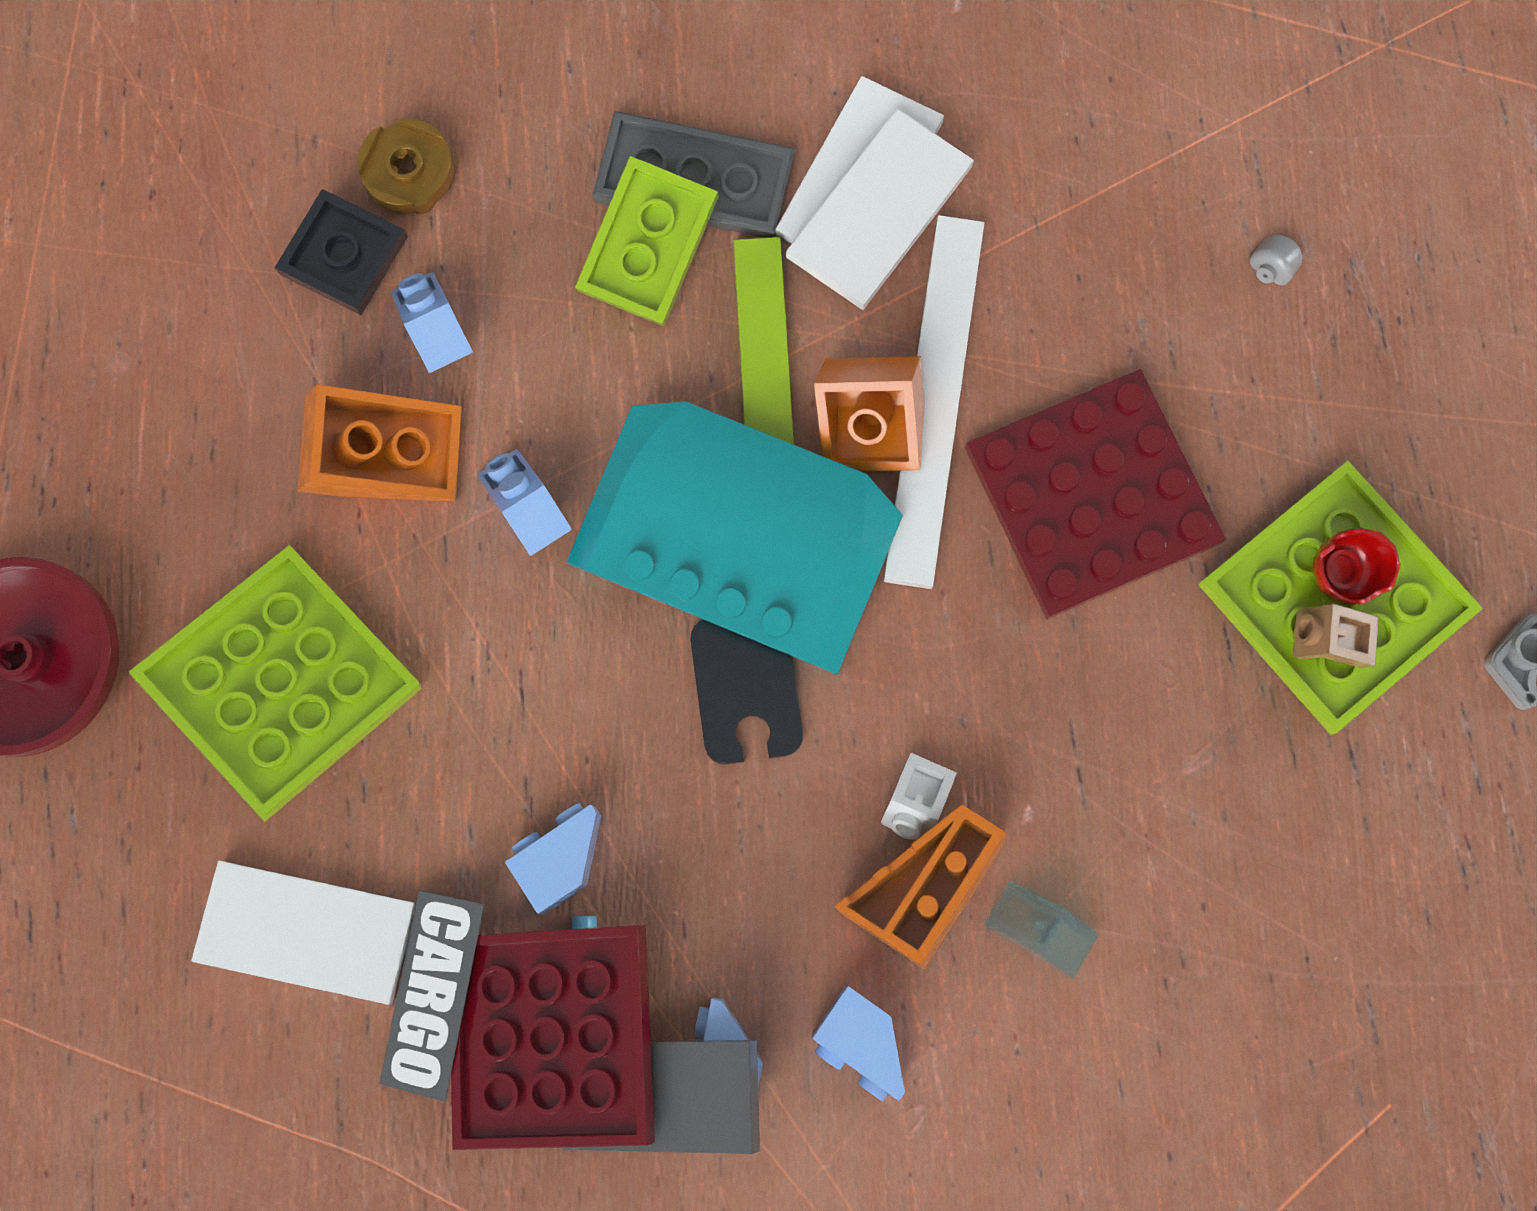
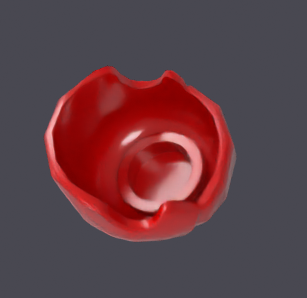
[1312,528,1401,606]

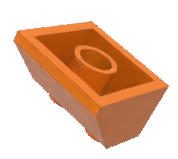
[814,356,924,471]

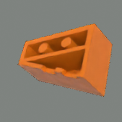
[834,805,1007,970]

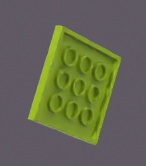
[1198,461,1483,735]
[129,545,422,822]

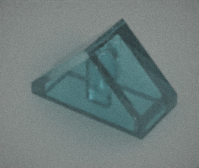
[984,881,1099,979]

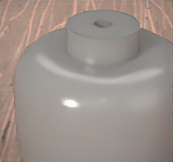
[1250,235,1303,285]

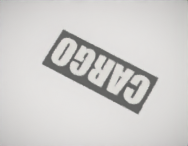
[379,890,484,1102]

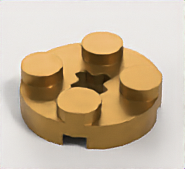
[357,118,454,214]

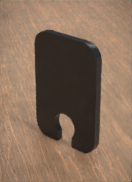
[690,620,803,765]

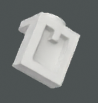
[881,753,957,840]

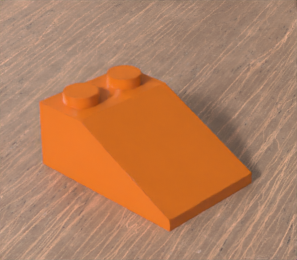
[297,384,462,501]

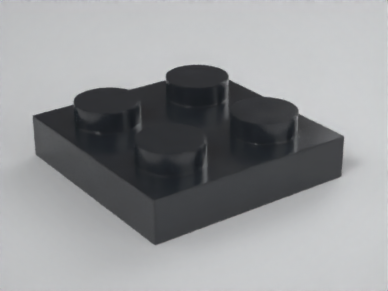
[274,189,408,315]

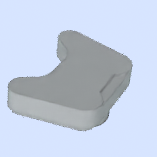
[1485,614,1537,710]

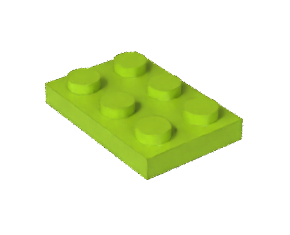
[575,156,719,327]

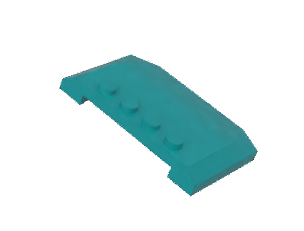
[566,401,903,675]

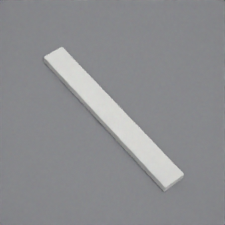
[884,215,984,589]

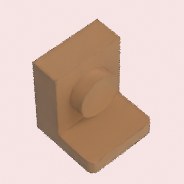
[1293,604,1379,668]

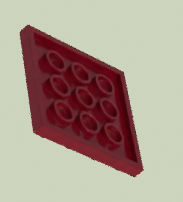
[965,369,1226,620]
[451,925,655,1150]

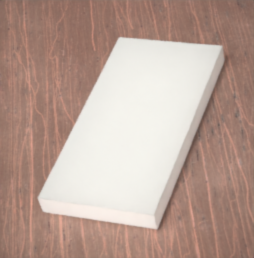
[776,76,944,244]
[786,109,974,310]
[191,861,416,1005]

